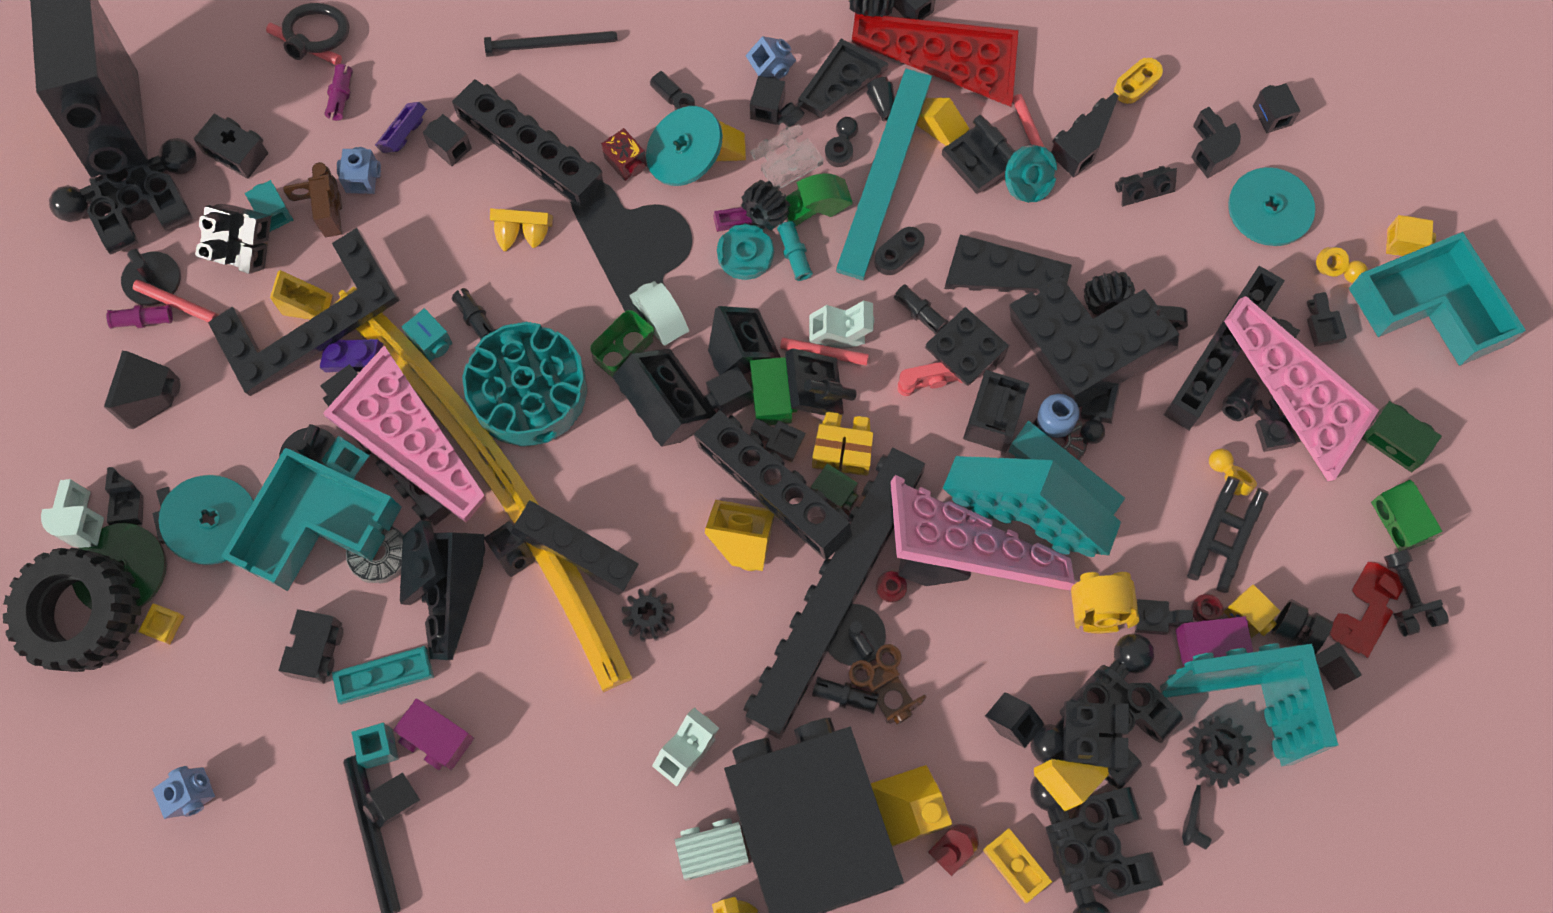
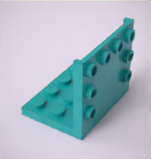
[1160,643,1339,767]

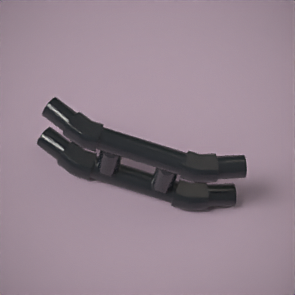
[1187,476,1269,593]

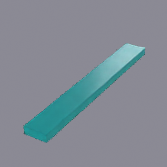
[836,68,932,281]

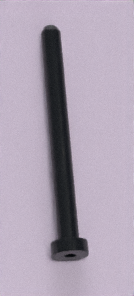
[484,31,618,57]

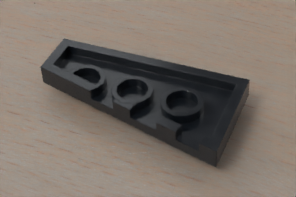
[944,234,1072,294]

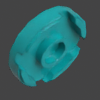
[1005,144,1057,203]
[717,224,774,280]

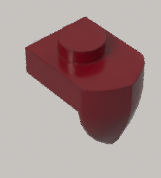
[928,823,979,876]

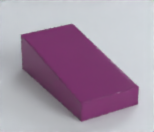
[713,207,752,232]

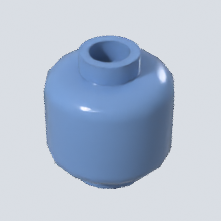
[1037,393,1080,438]

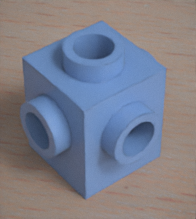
[745,36,796,80]
[337,147,381,194]
[152,766,215,819]

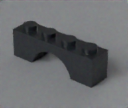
[510,500,639,595]

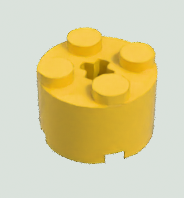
[1071,572,1139,634]

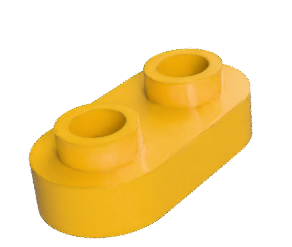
[1114,58,1163,104]

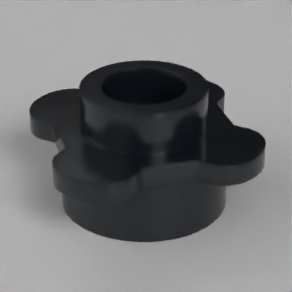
[776,100,805,128]

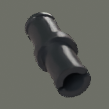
[894,284,949,335]
[451,288,496,341]
[812,676,879,714]

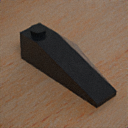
[421,532,485,660]

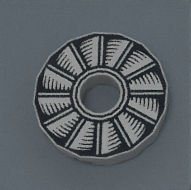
[346,525,403,584]

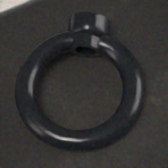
[281,3,349,60]

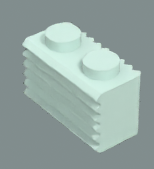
[674,818,749,881]

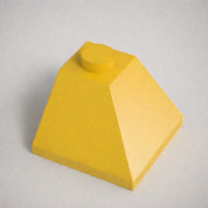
[705,499,774,571]
[870,765,952,847]

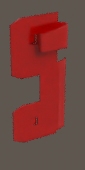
[1329,562,1404,659]

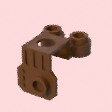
[848,644,927,725]

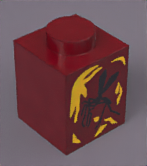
[601,128,647,181]

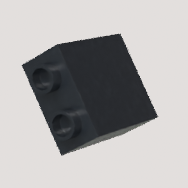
[30,0,149,178]
[724,718,904,913]

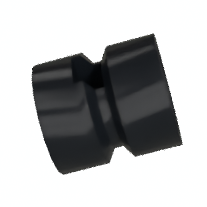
[1271,599,1333,655]

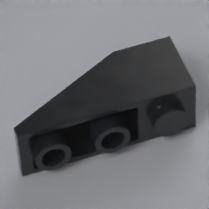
[1051,93,1119,178]

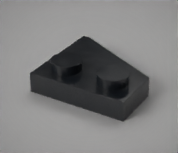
[399,520,446,605]

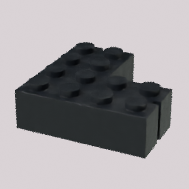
[1009,275,1179,408]

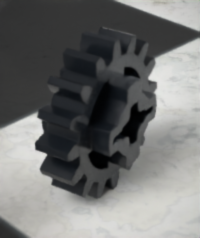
[1182,716,1256,789]

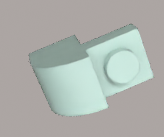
[629,281,689,346]
[809,300,874,348]
[41,479,104,548]
[652,708,719,786]

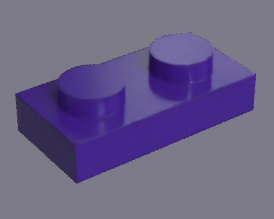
[375,102,427,153]
[320,339,383,372]

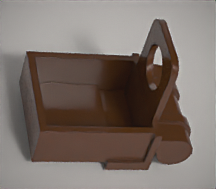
[283,162,342,238]

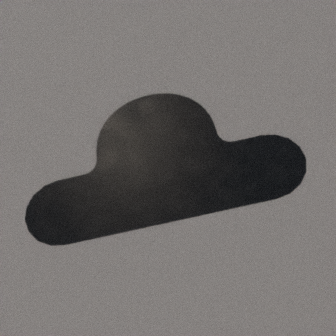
[570,183,692,323]

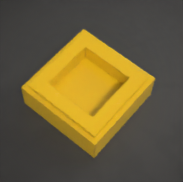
[138,603,185,645]

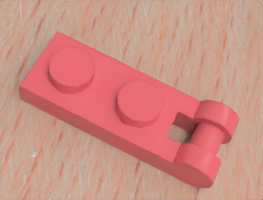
[897,362,963,396]

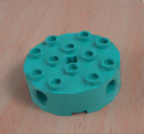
[462,322,588,447]

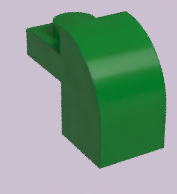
[785,173,853,226]

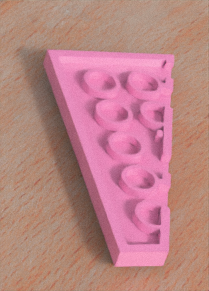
[1224,296,1379,481]
[323,346,486,523]
[891,475,1075,591]

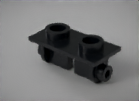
[1115,166,1177,207]

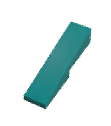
[1008,421,1125,515]

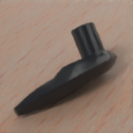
[1182,785,1212,850]

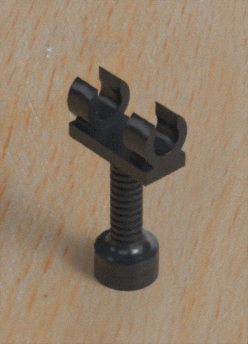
[1384,549,1449,637]

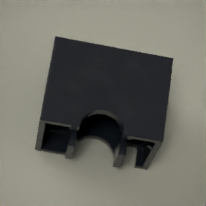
[963,370,1030,453]

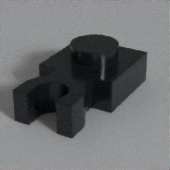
[1253,397,1296,452]

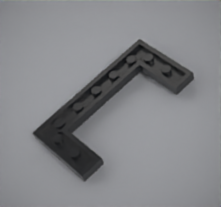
[208,228,400,396]

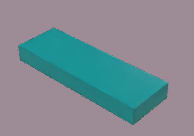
[332,646,434,705]

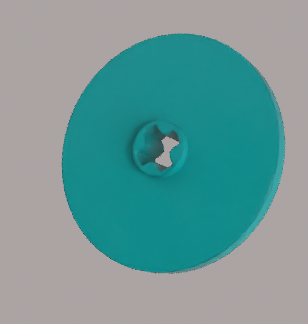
[646,106,723,186]
[1228,167,1315,246]
[159,475,253,565]

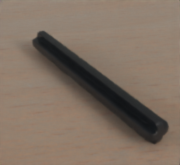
[343,755,401,913]

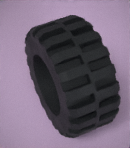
[3,548,142,672]

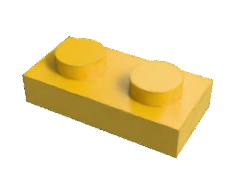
[983,828,1052,904]

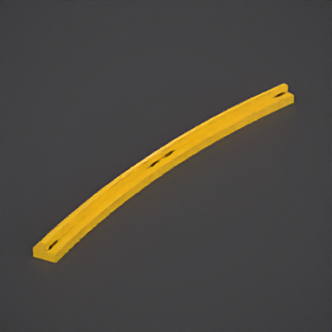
[333,286,632,693]

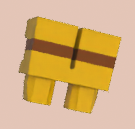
[812,412,873,476]

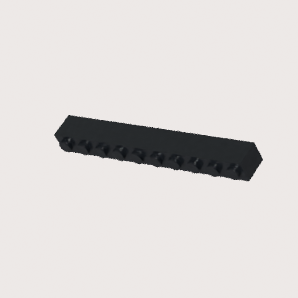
[743,447,926,740]

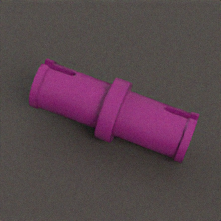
[324,64,353,121]
[106,305,173,329]

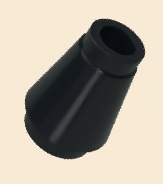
[866,77,895,121]
[1222,378,1261,421]

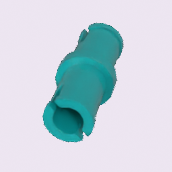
[777,221,813,281]

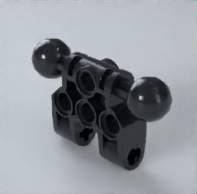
[49,138,197,255]
[1030,633,1184,789]
[1030,776,1164,913]

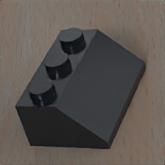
[613,349,716,447]

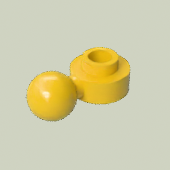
[1316,247,1368,283]
[1209,448,1257,496]

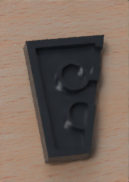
[798,38,888,118]

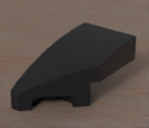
[105,467,144,525]

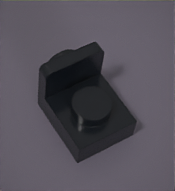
[484,521,535,577]

